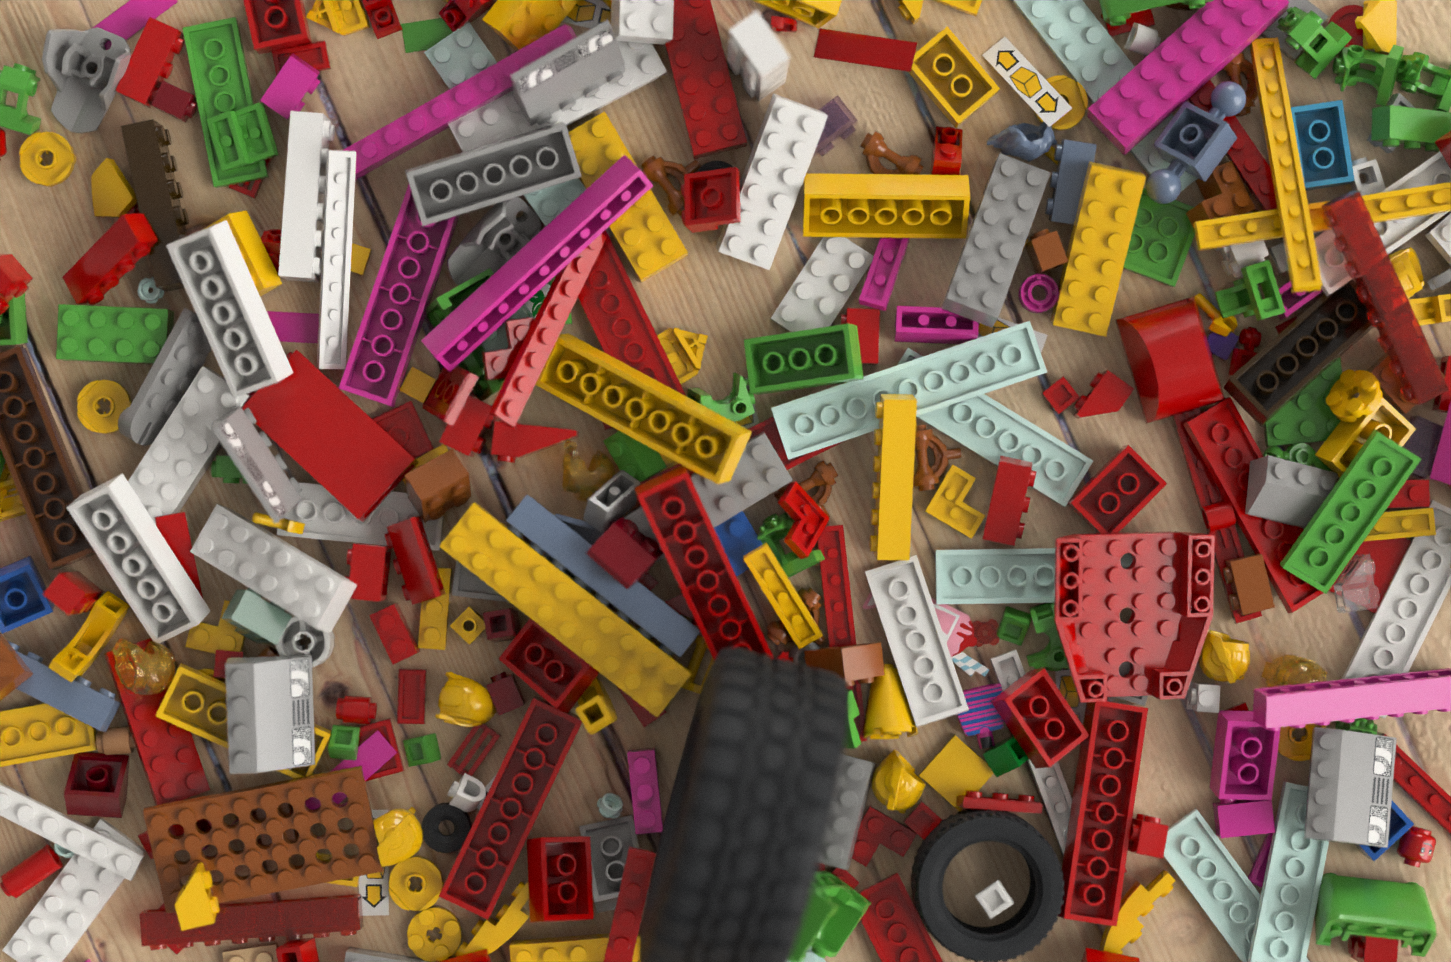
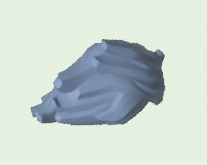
[987,121,1057,162]

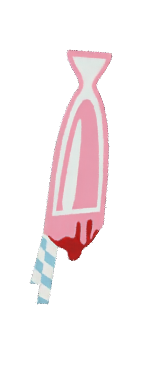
[863,591,990,677]

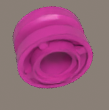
[1018,274,1059,313]

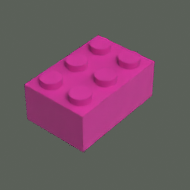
[1209,710,1281,800]

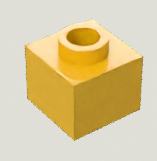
[450,606,485,645]

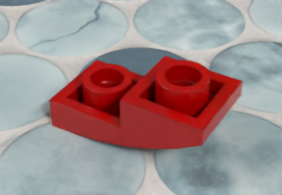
[362,0,403,39]

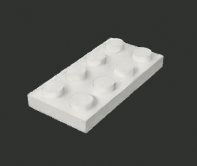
[771,237,874,332]

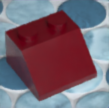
[586,517,664,590]
[64,752,130,818]

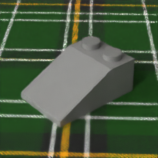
[579,815,648,913]

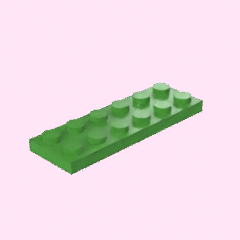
[182,17,269,188]
[1280,429,1421,594]

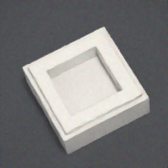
[975,880,1014,919]

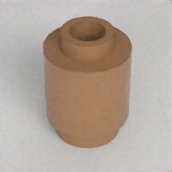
[96,726,136,755]

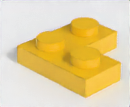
[925,465,986,539]
[185,600,245,654]

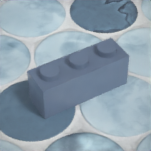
[1045,139,1097,225]

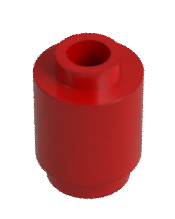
[336,695,377,724]

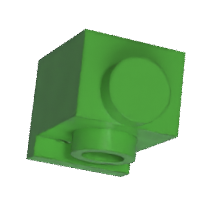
[211,455,248,484]

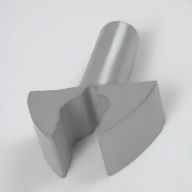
[1426,267,1451,291]

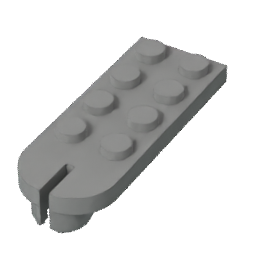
[118,308,211,446]

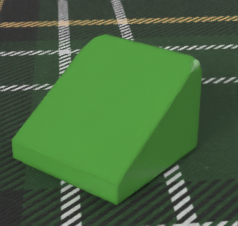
[996,606,1031,646]
[328,725,360,760]
[403,733,441,767]

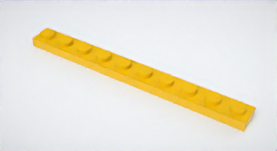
[1249,37,1322,292]
[1193,182,1451,251]

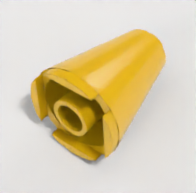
[863,664,918,740]

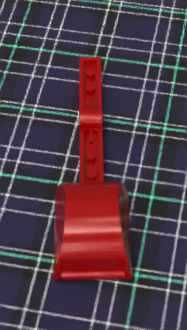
[1115,296,1262,624]

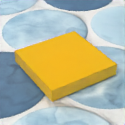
[919,734,994,812]

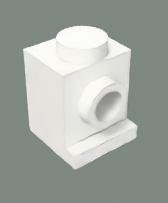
[1350,157,1386,197]
[1186,682,1220,713]

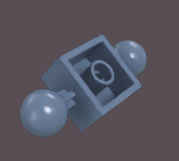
[1146,81,1246,204]

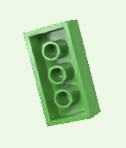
[56,304,174,365]
[744,324,864,395]

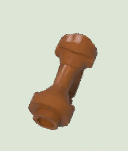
[1221,53,1258,117]
[860,131,924,175]
[641,156,701,217]
[913,425,962,491]
[774,461,838,517]
[766,587,826,646]

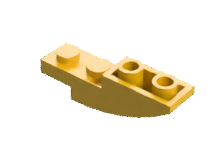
[1099,870,1176,954]
[454,881,530,957]

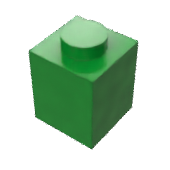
[982,735,1029,777]

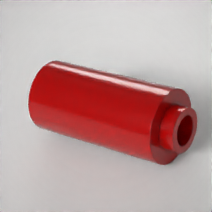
[0,844,63,898]

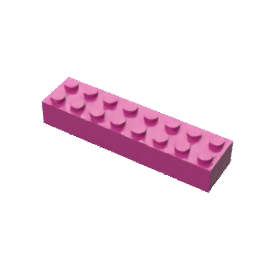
[1087,0,1289,156]
[339,184,460,407]

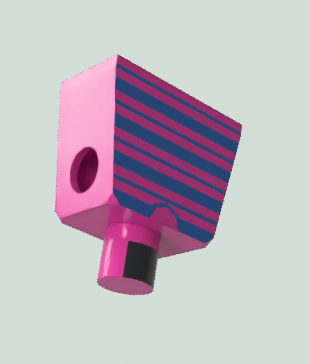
[956,682,1004,749]

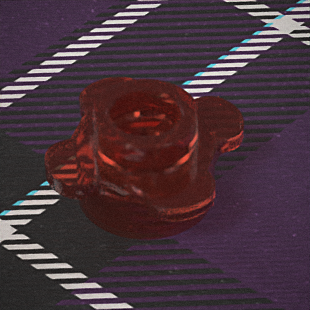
[972,619,999,647]

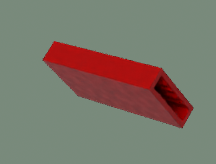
[242,350,419,522]

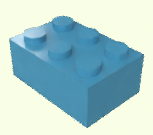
[1291,100,1355,191]

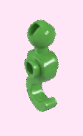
[1263,443,1332,471]

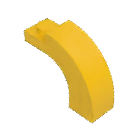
[48,591,130,683]
[575,677,617,735]

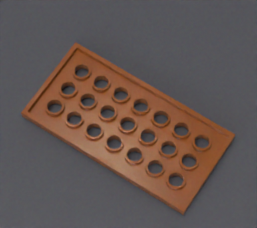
[143,766,384,914]

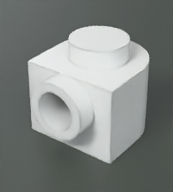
[1124,23,1161,56]
[447,773,486,812]

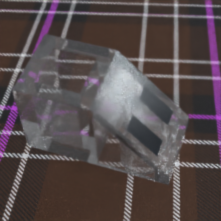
[1334,554,1380,613]

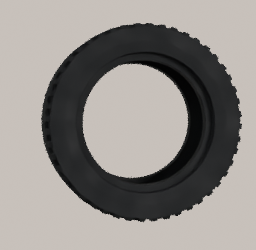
[911,809,1064,962]

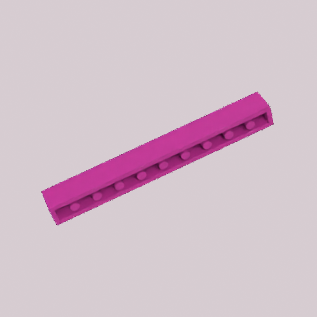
[344,24,577,180]
[421,154,653,372]

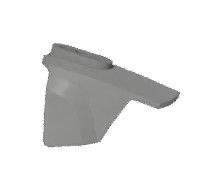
[42,27,131,133]
[447,197,542,285]

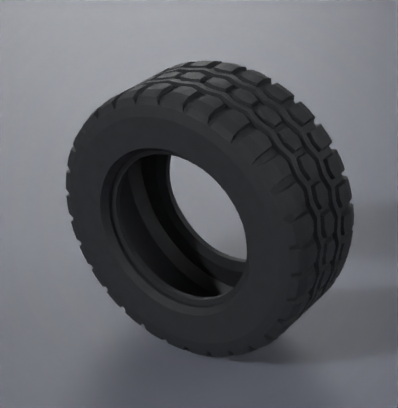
[639,647,848,962]

